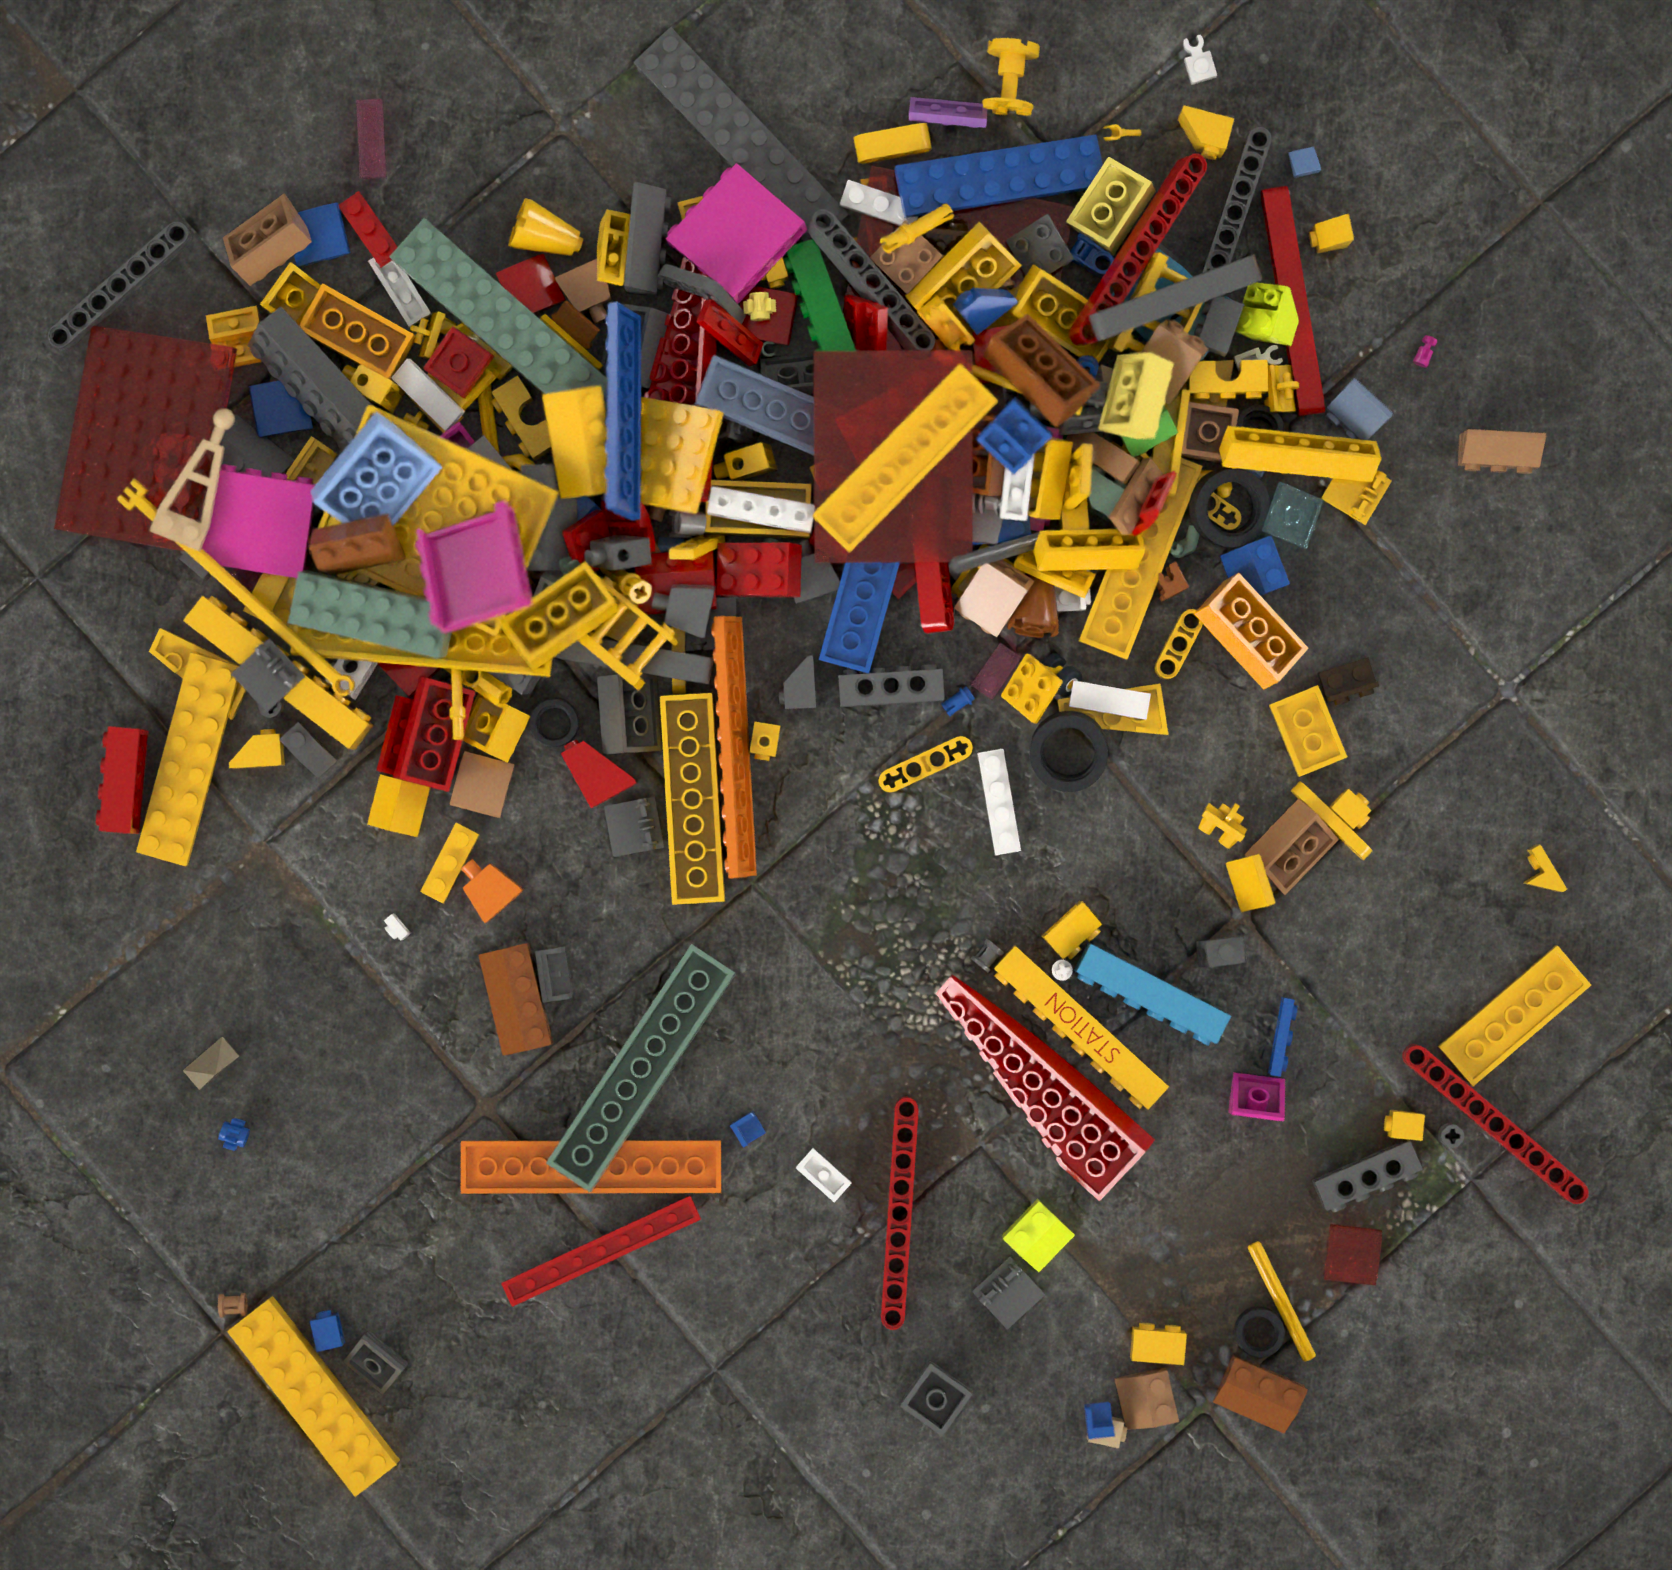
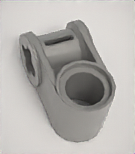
[669,511,706,538]

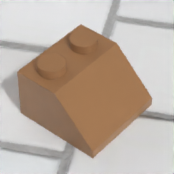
[1114,1367,1179,1430]

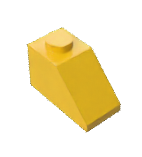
[1309,214,1354,253]
[229,729,285,769]

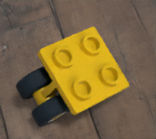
[1001,653,1082,724]

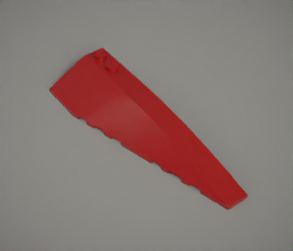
[644,256,716,502]
[936,975,1155,1201]

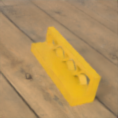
[1152,389,1190,497]

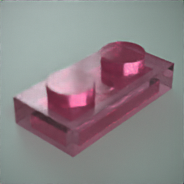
[971,643,1022,700]

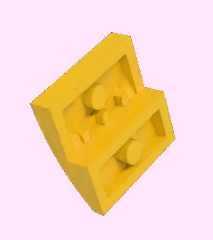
[206,306,262,371]

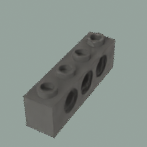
[839,665,944,707]
[1312,1139,1423,1213]

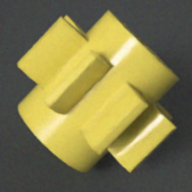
[743,292,776,321]

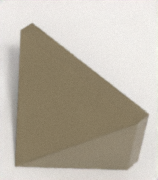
[183,1037,239,1090]

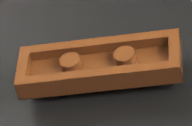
[1109,458,1164,535]

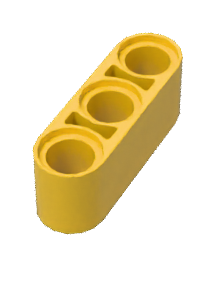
[854,123,932,164]
[1154,609,1203,680]

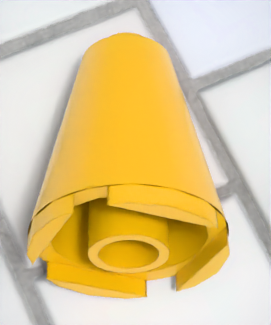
[508,198,583,256]

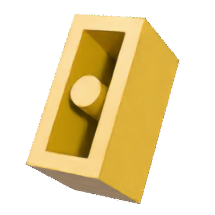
[1130,1323,1187,1365]

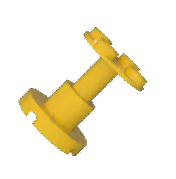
[982,38,1040,116]

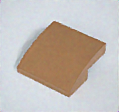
[450,751,514,818]

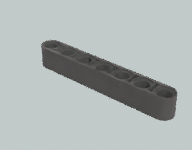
[1201,127,1272,300]
[808,209,935,360]
[47,222,192,351]
[1089,255,1263,341]
[553,639,714,685]

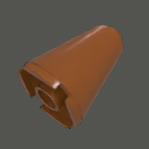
[1007,573,1059,638]

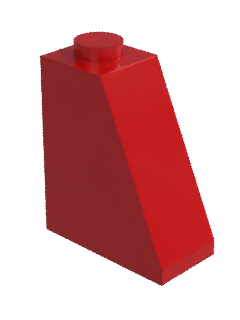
[561,739,637,808]

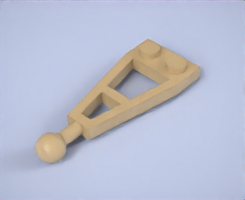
[150,409,234,551]

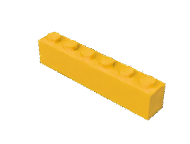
[1219,426,1381,482]

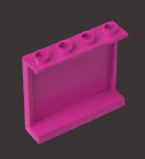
[666,163,808,304]
[202,464,316,578]
[416,501,532,633]

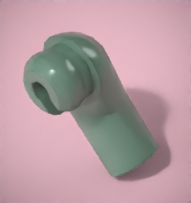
[1170,525,1200,558]

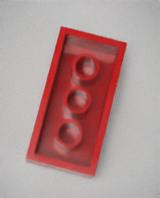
[393,677,476,792]
[96,726,149,834]

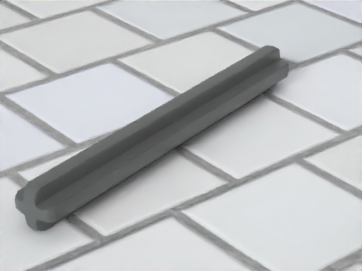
[950,527,1059,573]

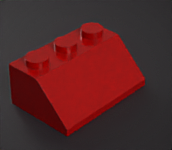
[635,550,717,615]

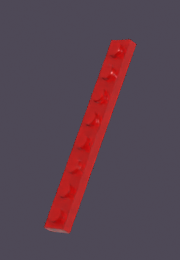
[501,1195,701,1307]

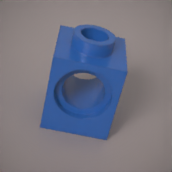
[310,1310,345,1352]

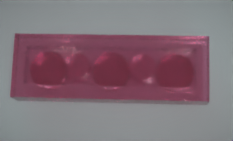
[356,99,387,179]

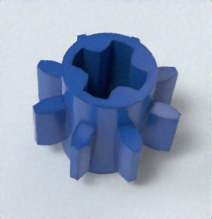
[218,1118,250,1151]

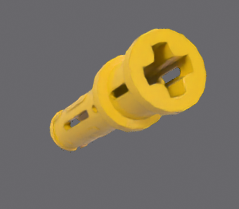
[600,568,651,604]

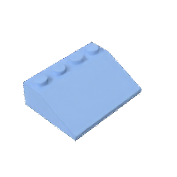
[311,412,442,525]

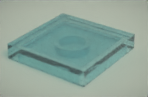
[1262,482,1324,549]

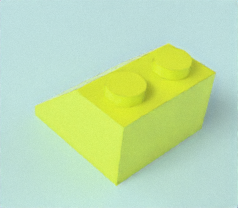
[1002,1199,1075,1272]

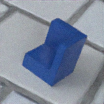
[730,1110,766,1148]
[1084,1402,1115,1439]

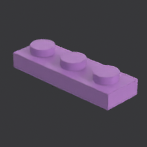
[908,97,987,128]

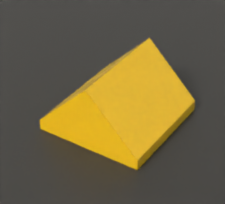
[260,262,321,325]
[367,774,431,837]

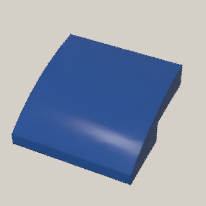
[294,203,351,267]
[249,381,313,437]
[977,398,1052,475]

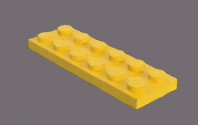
[1438,945,1591,1086]

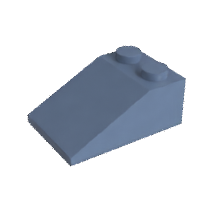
[1325,378,1393,440]

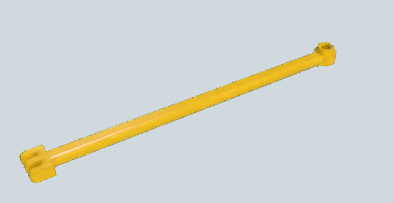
[117,479,355,696]

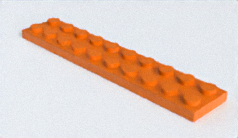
[711,616,757,878]
[461,1140,721,1194]

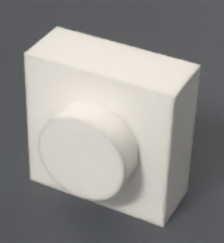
[384,914,411,940]

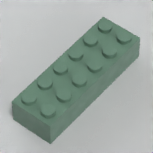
[288,570,452,658]

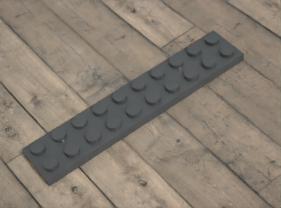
[633,27,849,242]

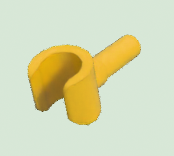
[1103,124,1141,141]

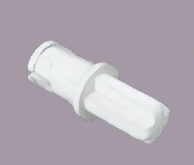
[1052,960,1073,981]

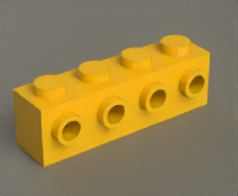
[1033,529,1146,571]

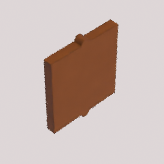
[552,300,600,350]

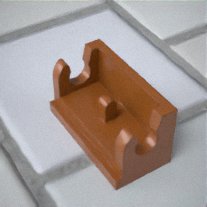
[1156,562,1189,602]

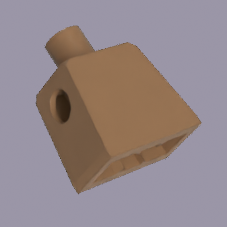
[555,259,612,324]

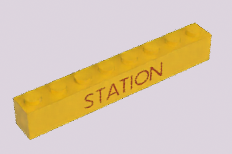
[994,945,1169,1109]

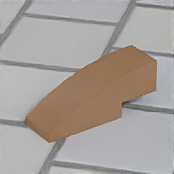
[1065,432,1140,485]

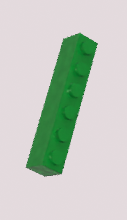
[783,239,865,394]

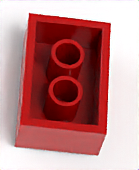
[716,543,802,597]

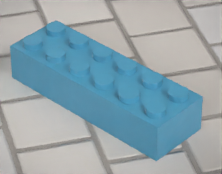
[1074,943,1231,1046]

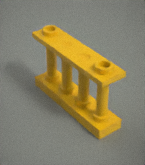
[1107,252,1206,353]
[577,574,679,691]

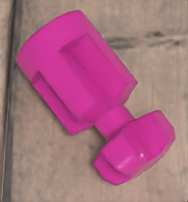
[1413,335,1437,368]

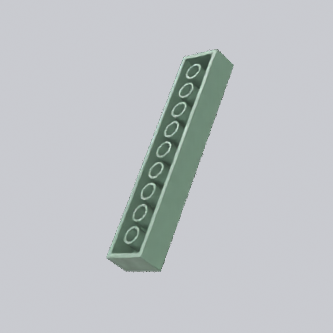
[390,218,608,413]
[546,944,736,1192]

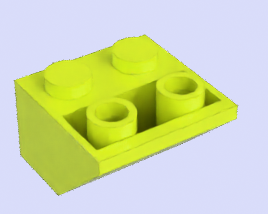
[1235,282,1299,346]

